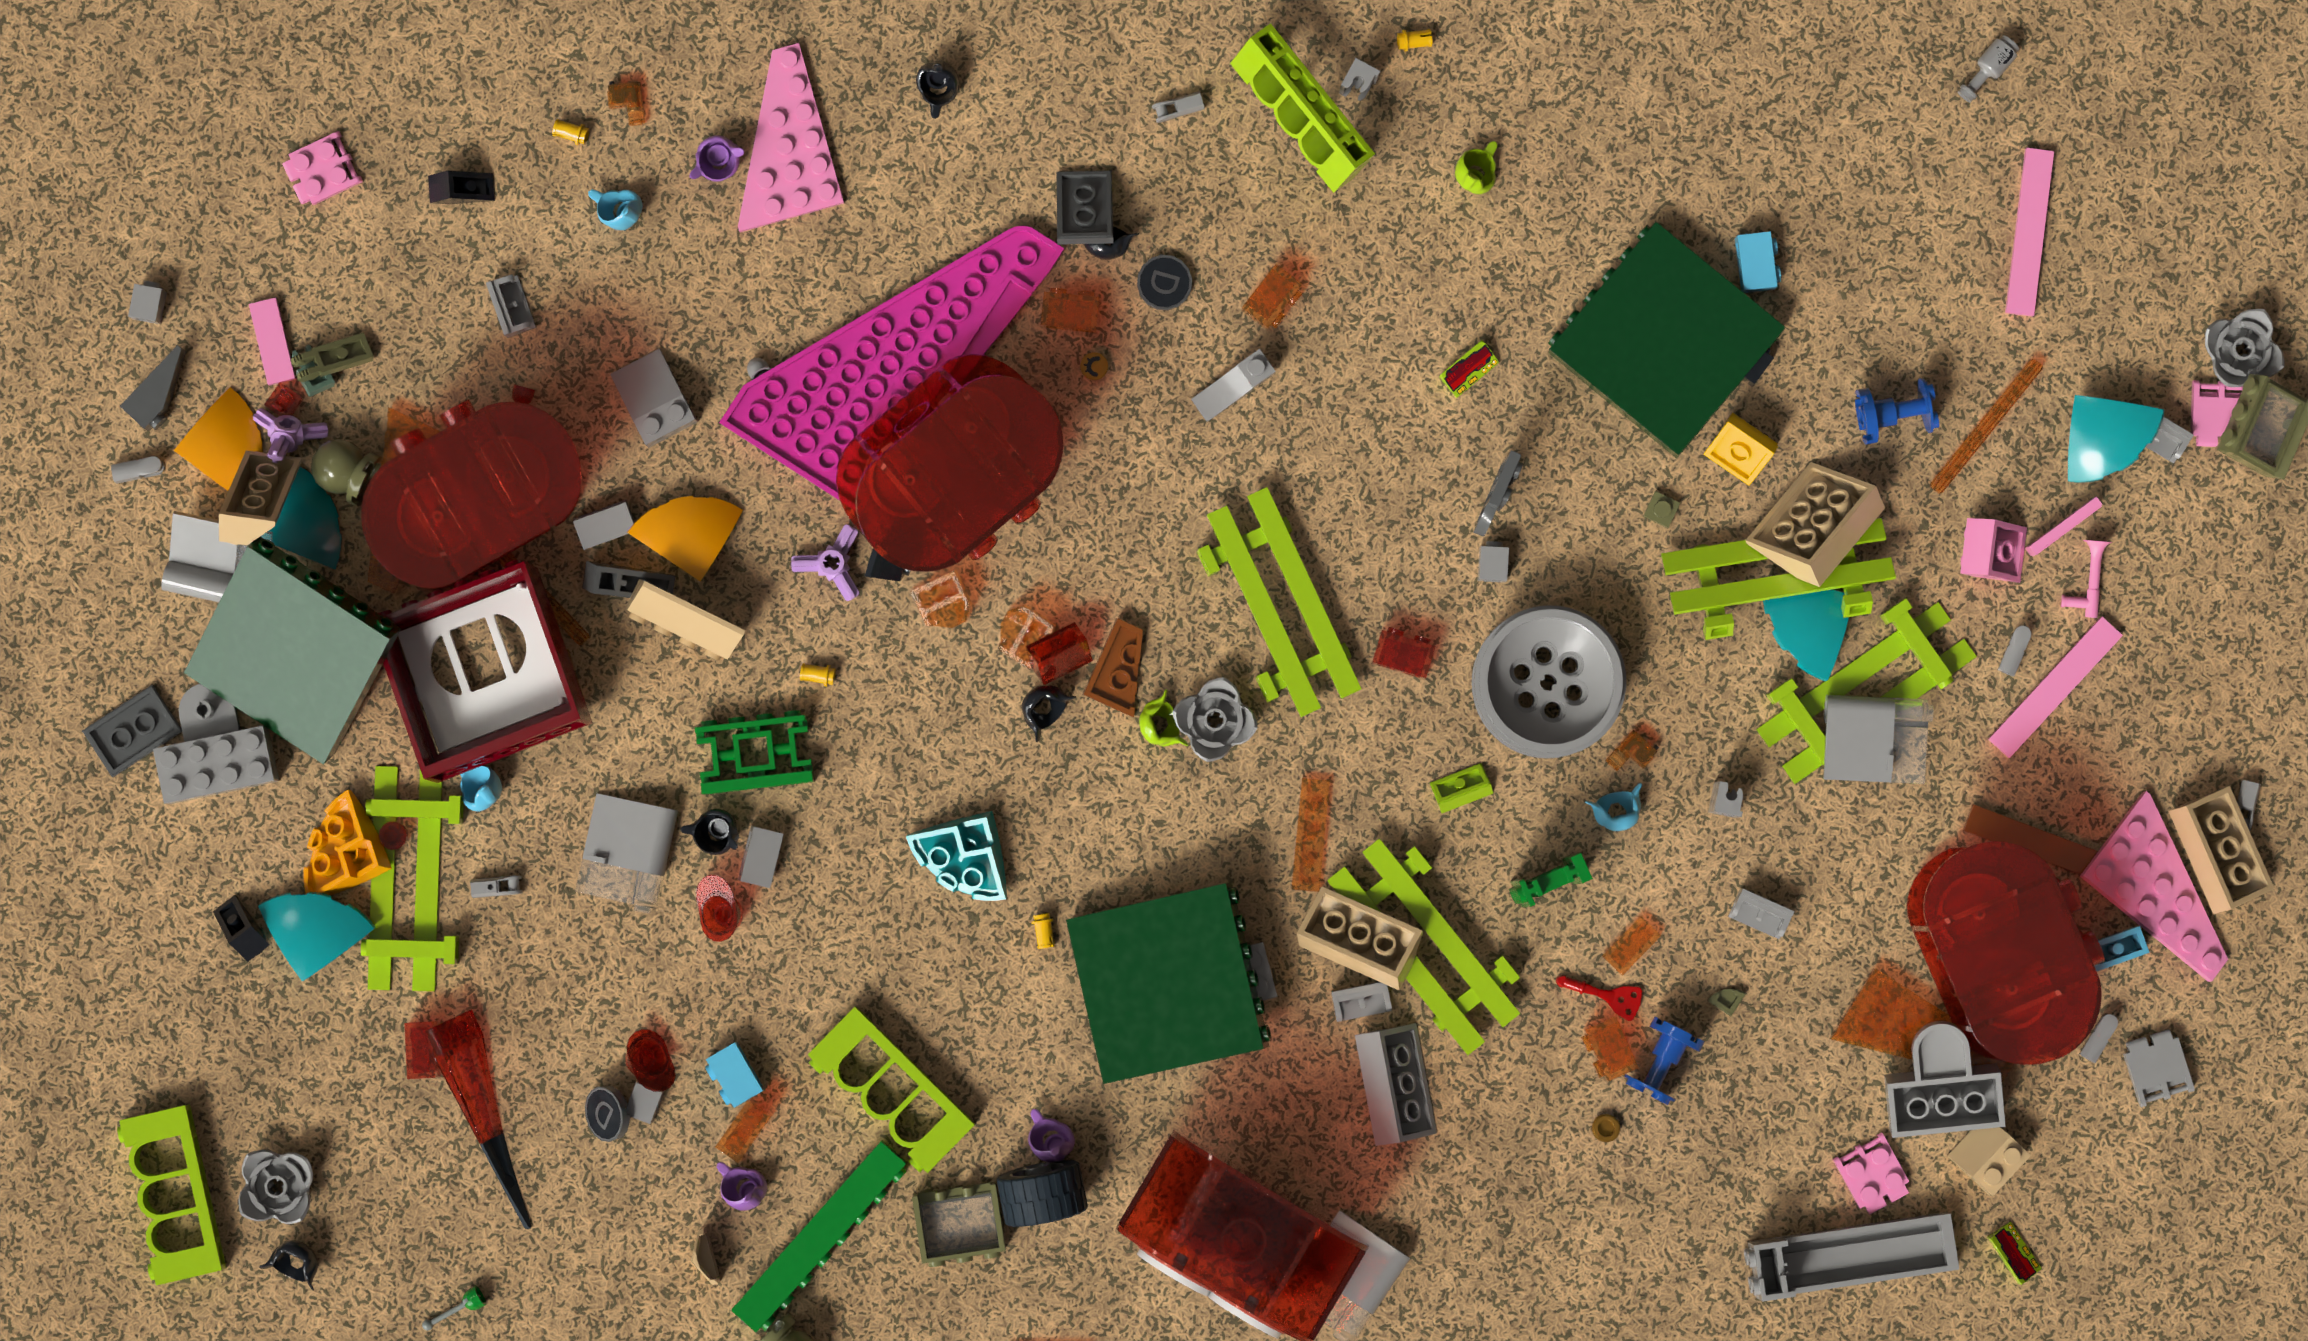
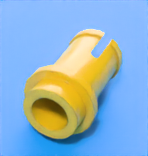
[1397,29,1432,52]
[552,119,589,145]
[800,663,836,687]
[1031,913,1055,949]

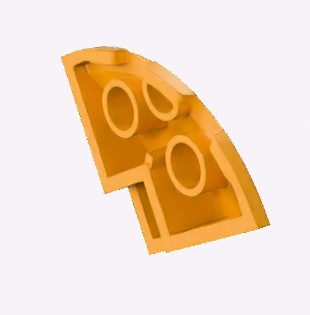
[174,387,263,491]
[627,496,743,582]
[303,789,392,895]

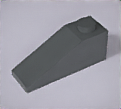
[120,345,186,431]
[582,561,676,598]

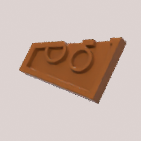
[1082,618,1143,717]

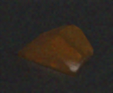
[910,569,972,628]
[999,605,1056,670]

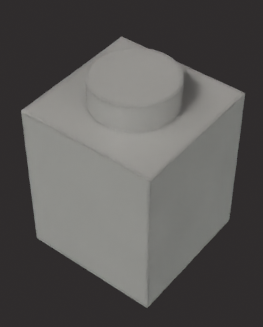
[128,281,167,325]
[1478,541,1509,583]
[626,1079,665,1124]

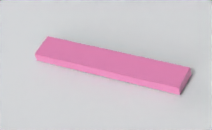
[2005,148,2054,317]
[1988,616,2123,758]

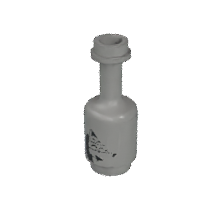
[1958,35,2020,103]

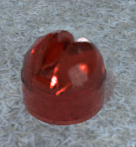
[512,384,535,406]

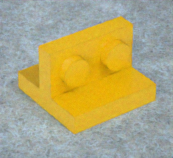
[1703,412,1778,486]

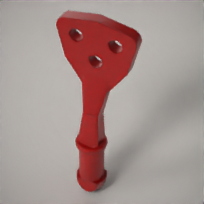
[1556,975,1642,1021]

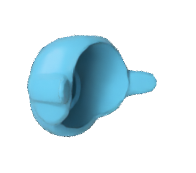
[588,189,643,230]
[460,766,502,812]
[1585,783,1642,831]

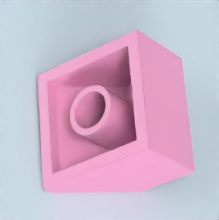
[1960,518,2027,583]

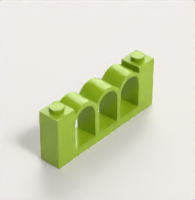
[1230,23,1375,193]
[808,1006,975,1173]
[117,1104,227,1286]

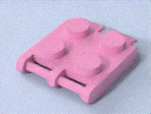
[283,131,363,205]
[2191,380,2243,447]
[1833,1132,1909,1214]

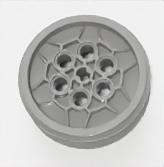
[1471,605,1626,758]

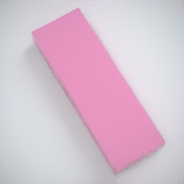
[249,298,296,386]
[2025,497,2102,556]

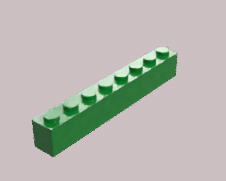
[731,1140,907,1333]

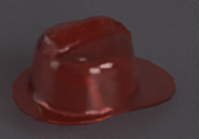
[696,875,743,942]
[625,1029,676,1092]

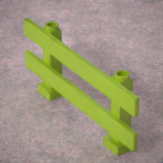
[1197,487,1361,717]
[1661,518,1896,640]
[1756,599,1977,784]
[361,766,464,991]
[1327,838,1520,1055]

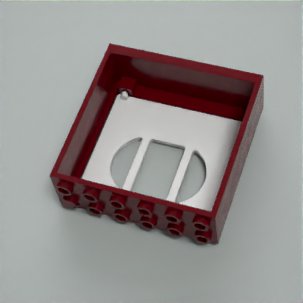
[378,559,593,783]

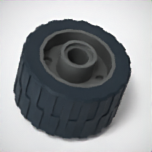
[997,1160,1088,1227]

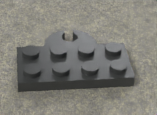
[1473,450,1523,537]

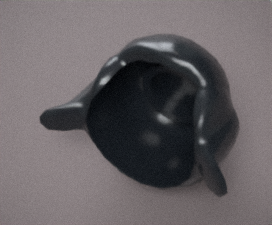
[916,60,959,119]
[1084,226,1140,260]
[1021,685,1076,742]
[680,809,739,855]
[259,1240,319,1291]

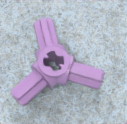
[253,408,328,463]
[791,524,860,601]

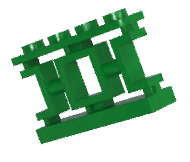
[695,710,815,795]
[1509,853,1593,907]

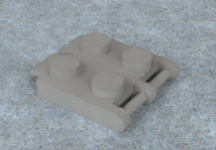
[2123,1030,2195,1107]

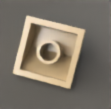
[1947,1127,2031,1196]

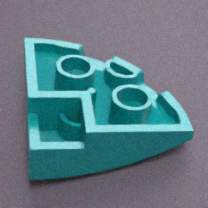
[2068,395,2165,483]
[261,466,342,570]
[1763,589,1849,682]
[906,811,1007,901]
[258,892,376,982]

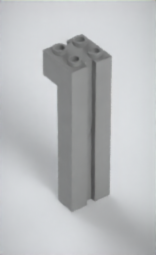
[1744,1212,1959,1302]

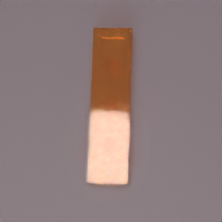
[1291,778,1330,892]

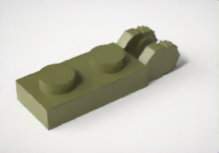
[290,332,374,382]

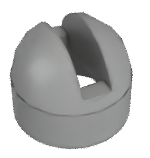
[747,358,771,380]

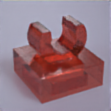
[264,382,304,416]

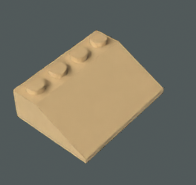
[1745,462,1885,587]

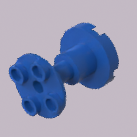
[1855,378,1939,445]
[1624,1016,1705,1105]

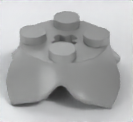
[2205,309,2284,387]
[1173,677,1258,762]
[238,1150,313,1224]

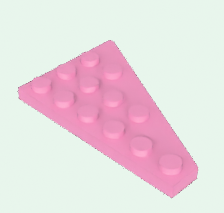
[738,43,844,232]
[2080,791,2228,982]

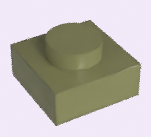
[1643,491,1680,529]

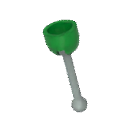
[422,1285,487,1331]

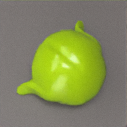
[1455,141,1498,195]
[1139,689,1189,747]

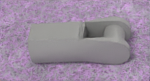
[1152,91,1205,123]
[111,456,165,484]
[1997,626,2031,677]
[2237,780,2261,831]
[470,876,523,898]
[2079,1014,2118,1063]

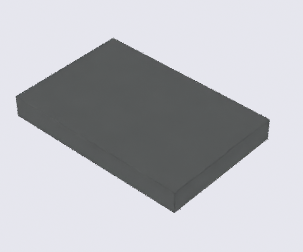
[1056,170,1113,245]
[82,685,182,778]

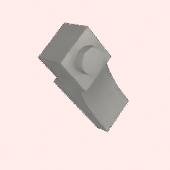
[1191,349,1276,422]

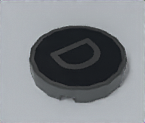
[1137,255,1192,311]
[585,1085,630,1142]

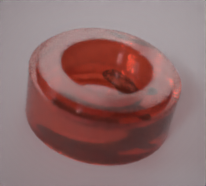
[379,821,408,850]

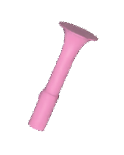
[2061,540,2112,618]

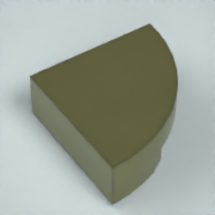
[1707,988,1747,1016]

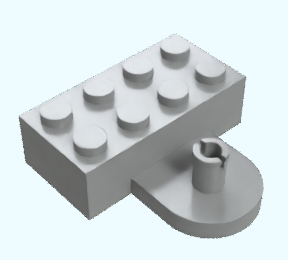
[153,684,279,804]
[1884,1021,2006,1138]

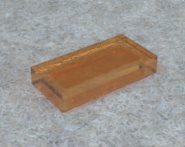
[1602,916,1661,976]

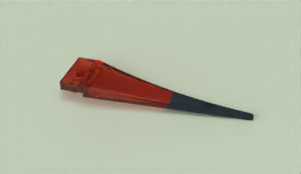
[425,1009,531,1230]

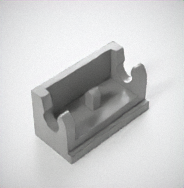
[1339,58,1380,101]
[486,274,536,338]
[2146,417,2194,463]
[573,499,635,550]
[1708,781,1743,818]
[737,826,784,888]
[1728,889,1795,939]
[1331,982,1392,1022]

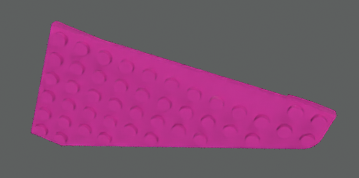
[719,226,1065,514]

